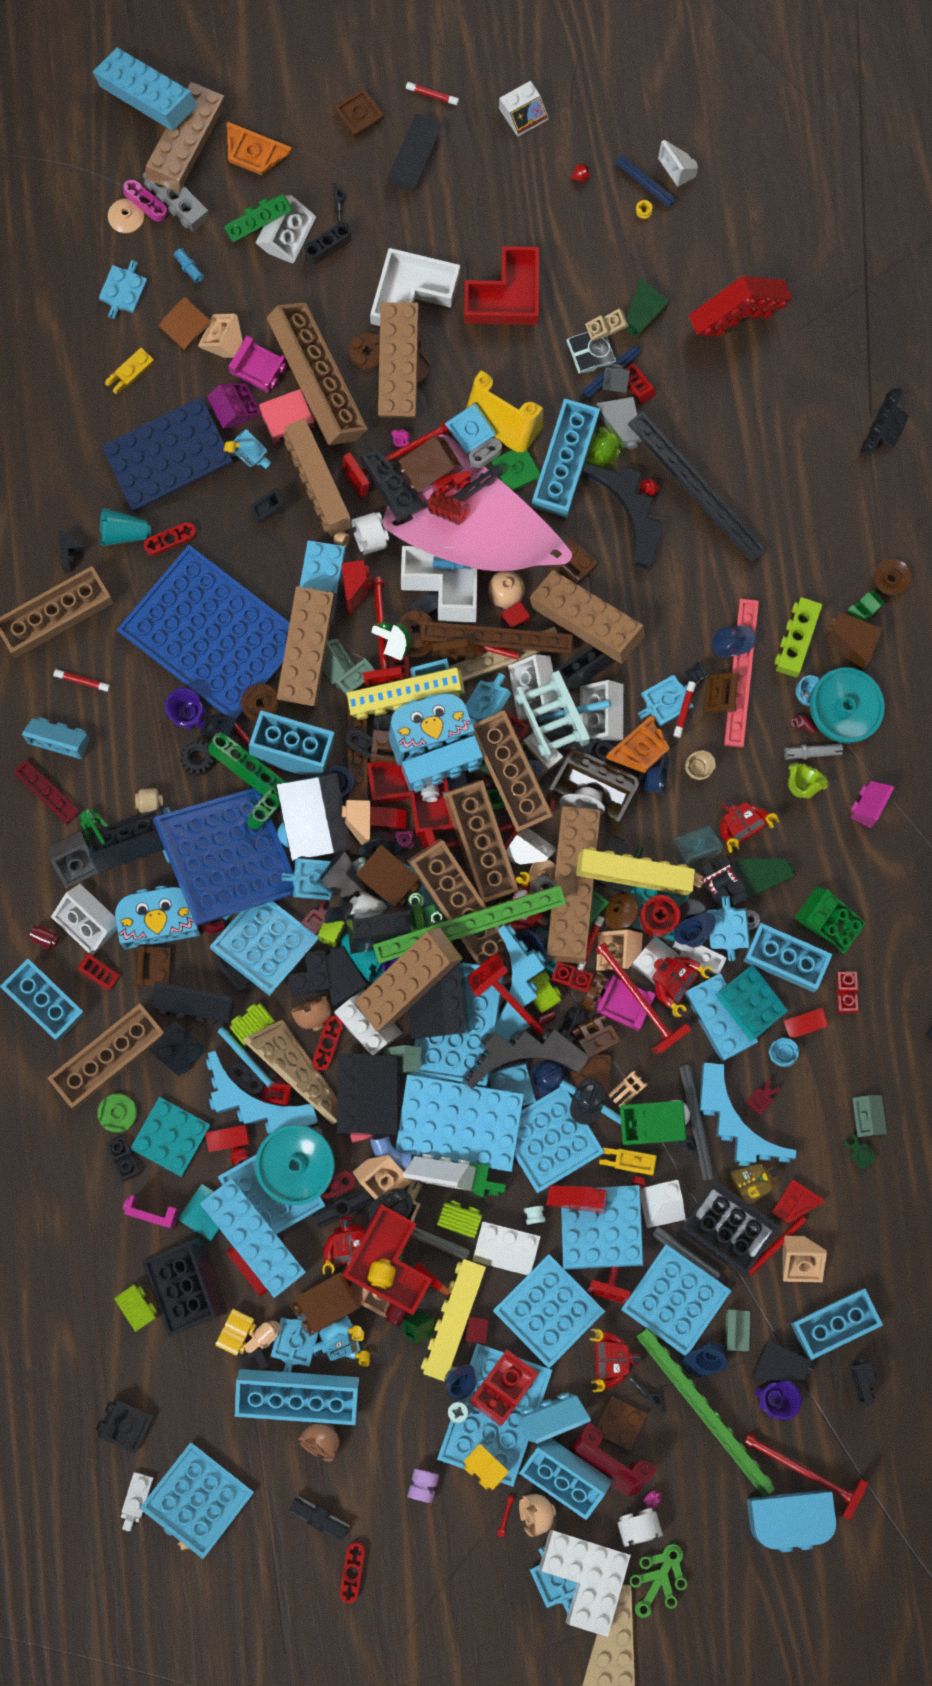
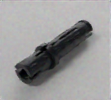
[451,464,503,506]

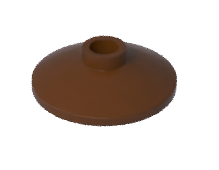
[874,559,911,595]
[604,893,639,931]

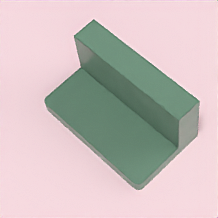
[323,639,355,684]
[335,658,375,696]
[383,1045,421,1074]
[853,1095,887,1137]
[725,1310,750,1351]

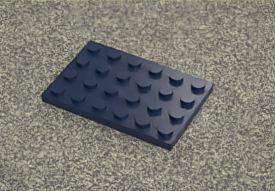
[101,397,233,512]

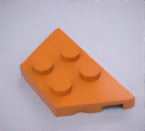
[227,122,292,175]
[606,715,670,773]

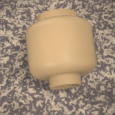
[135,788,163,813]

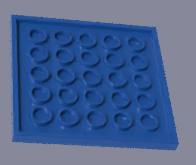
[153,788,294,926]

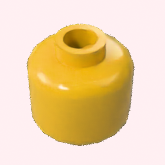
[368,1259,396,1290]

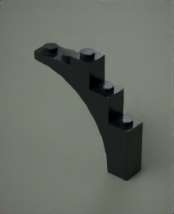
[582,463,664,571]
[461,1028,590,1089]

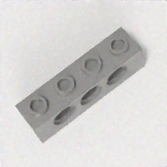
[143,172,209,232]

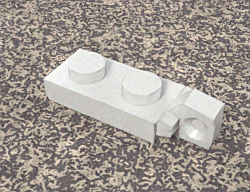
[672,941,727,975]
[121,1472,153,1531]

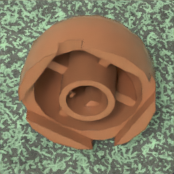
[291,996,331,1031]
[298,1423,340,1461]

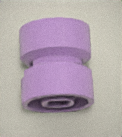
[407,1468,439,1503]

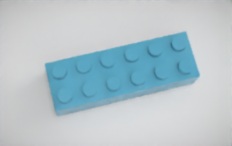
[93,48,197,131]
[531,398,600,518]
[200,1179,307,1298]
[235,1369,359,1425]

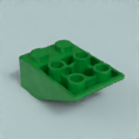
[794,887,866,954]
[620,1100,687,1145]

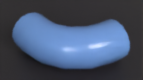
[370,1135,414,1172]

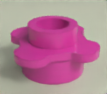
[392,429,410,447]
[394,831,414,849]
[643,1490,662,1509]

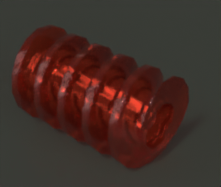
[428,491,471,525]

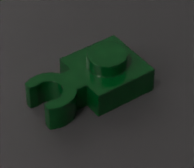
[842,1134,877,1170]

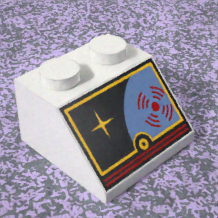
[499,81,549,137]
[521,732,563,781]

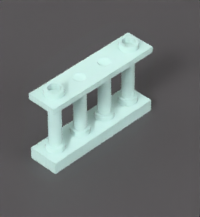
[514,671,590,761]

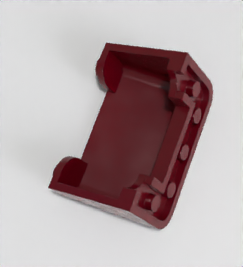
[569,1422,658,1497]

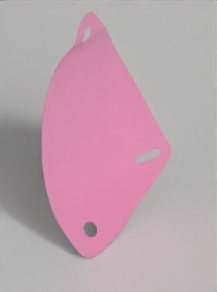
[382,435,572,571]

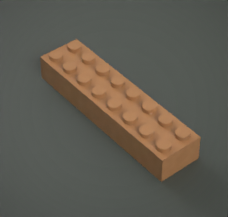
[267,302,368,445]
[546,806,600,964]
[407,839,512,986]

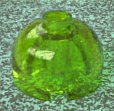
[586,427,620,466]

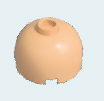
[487,571,525,609]
[519,1494,556,1537]

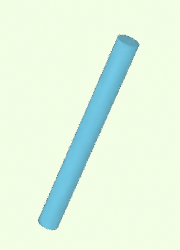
[538,700,611,723]
[218,1027,274,1087]
[559,1080,621,1125]

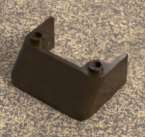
[546,750,639,838]

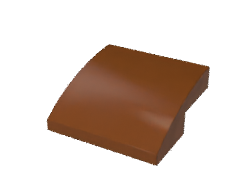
[159,297,211,351]

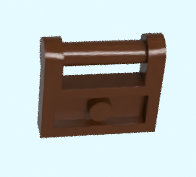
[553,538,598,585]
[705,673,740,714]
[371,730,397,764]
[134,946,171,987]

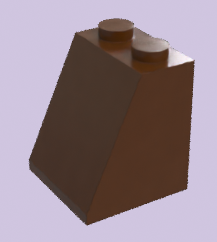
[399,436,464,493]
[826,612,882,672]
[356,845,422,908]
[291,1272,360,1336]

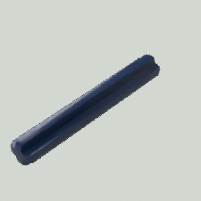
[616,155,675,207]
[582,346,641,398]

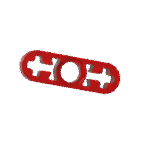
[144,522,196,556]
[313,1016,343,1071]
[226,1246,268,1297]
[340,1542,365,1604]

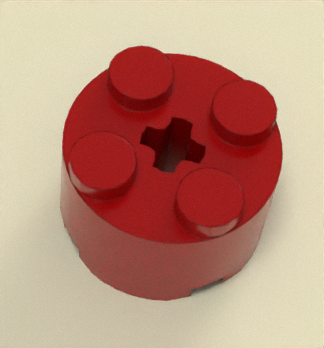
[639,895,680,937]

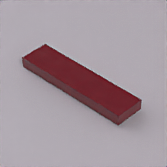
[13,759,80,825]

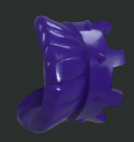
[165,687,206,730]
[755,1380,802,1420]

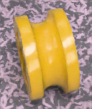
[636,200,652,219]

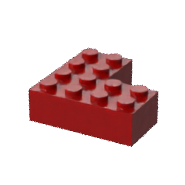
[464,246,539,325]
[688,276,793,337]
[367,762,454,837]
[341,1204,432,1315]

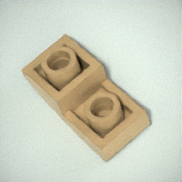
[585,308,628,341]

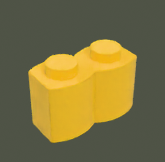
[215,1309,257,1356]
[463,1443,509,1490]

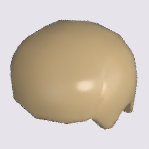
[685,750,716,780]

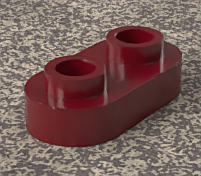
[321,1171,355,1199]

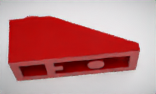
[546,1186,608,1214]

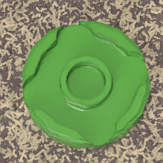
[98,1094,137,1133]

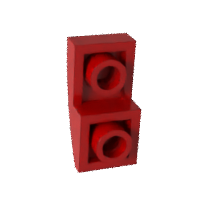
[433,471,472,496]
[370,806,407,830]
[551,961,594,993]
[837,972,858,1014]
[784,1007,829,1039]
[205,1124,250,1152]

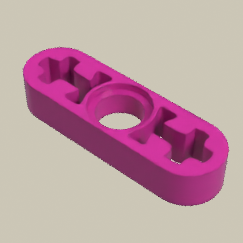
[123,180,167,222]

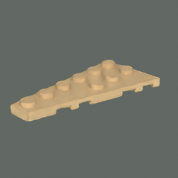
[243,1020,337,1125]
[582,1584,635,1686]

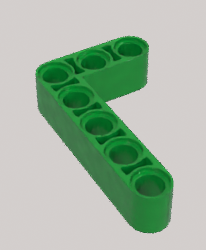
[208,733,285,830]

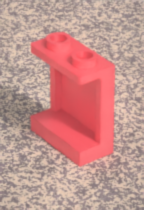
[259,389,316,444]

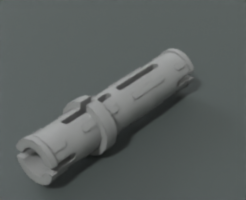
[784,743,843,760]

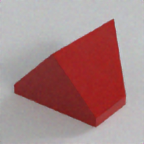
[259,1077,293,1106]

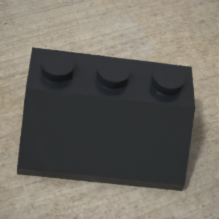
[347,907,411,954]

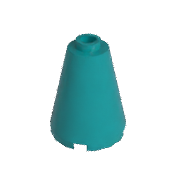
[99,508,151,546]
[341,933,389,982]

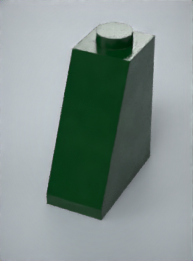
[625,278,669,339]
[736,859,795,898]

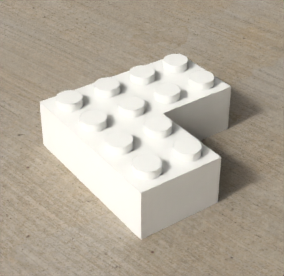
[370,248,460,326]
[401,546,477,622]
[538,1530,631,1637]

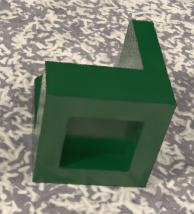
[403,1310,434,1344]

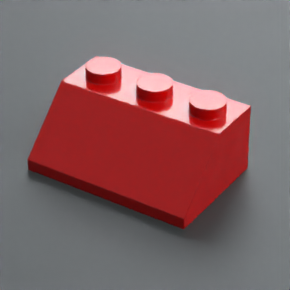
[341,560,371,616]

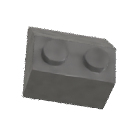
[46,832,99,888]

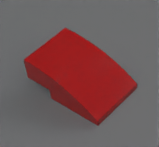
[469,1349,539,1426]

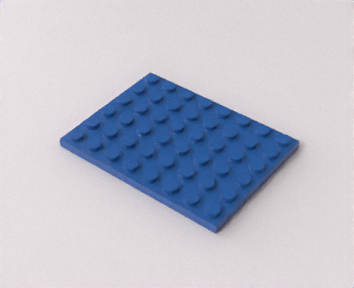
[117,545,290,720]

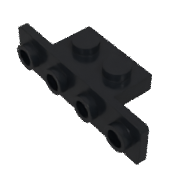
[860,388,909,454]

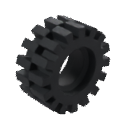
[179,740,215,776]

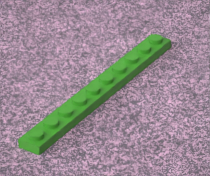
[373,885,566,963]
[636,1329,775,1496]

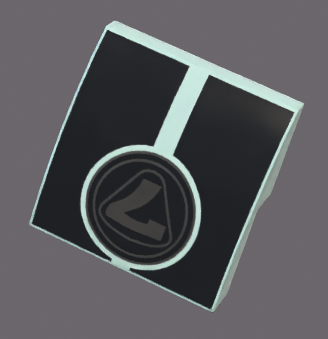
[566,332,616,373]

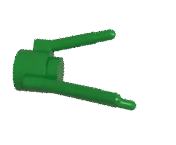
[79,809,109,845]

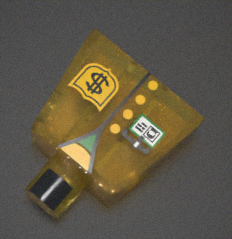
[729,1164,779,1205]

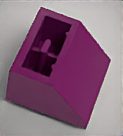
[207,383,261,428]

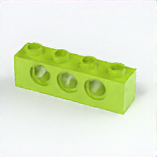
[774,597,822,678]

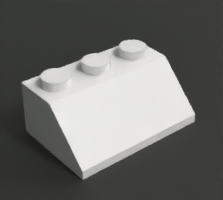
[256,195,316,263]
[508,654,561,720]
[580,680,623,743]
[51,884,117,956]
[335,989,402,1055]
[403,1154,476,1191]
[473,1222,540,1275]

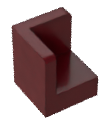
[465,1317,488,1344]

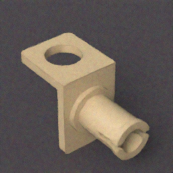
[407,1180,422,1222]

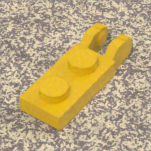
[105,348,154,394]
[599,1148,656,1176]

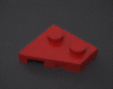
[771,1179,825,1224]

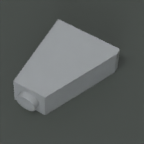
[596,397,642,449]

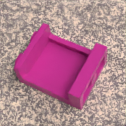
[229,336,287,393]
[595,975,655,1031]
[123,1195,180,1230]

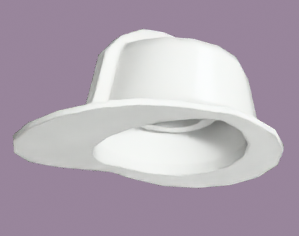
[559,787,605,814]

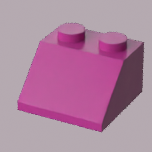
[850,781,895,828]

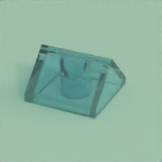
[674,825,723,865]

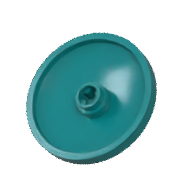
[810,668,885,743]
[255,1125,335,1205]

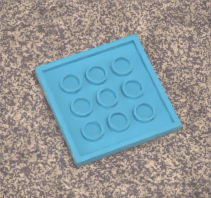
[210,902,319,996]
[514,1087,604,1193]
[218,1154,325,1235]
[561,1186,643,1269]
[620,1244,731,1356]
[493,1254,605,1368]
[139,1442,254,1559]

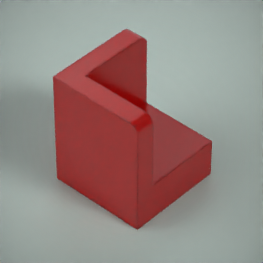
[501,601,530,628]

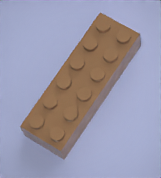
[146,82,224,193]
[378,302,419,418]
[283,418,351,537]
[0,566,114,659]
[530,570,645,664]
[277,586,336,706]
[473,710,553,832]
[442,780,519,903]
[355,927,463,1032]
[47,1004,164,1110]

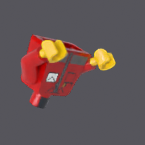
[720,798,779,853]
[506,872,550,933]
[652,956,713,1017]
[322,1216,366,1275]
[590,1329,641,1392]

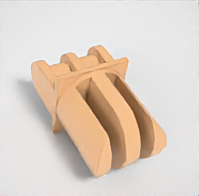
[608,1070,648,1108]
[245,1321,281,1353]

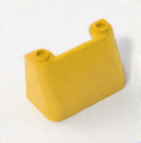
[466,370,544,453]

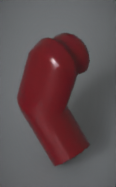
[790,715,818,735]
[198,920,226,934]
[531,1010,556,1036]

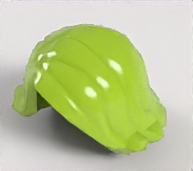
[788,762,829,799]

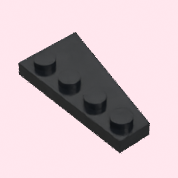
[359,449,429,522]

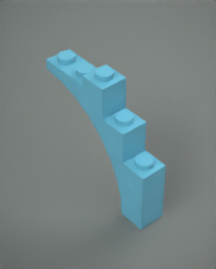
[496,923,546,1042]
[206,1051,319,1134]
[699,1063,796,1167]

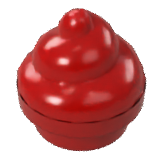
[571,163,591,182]
[640,479,660,498]
[230,1147,250,1166]

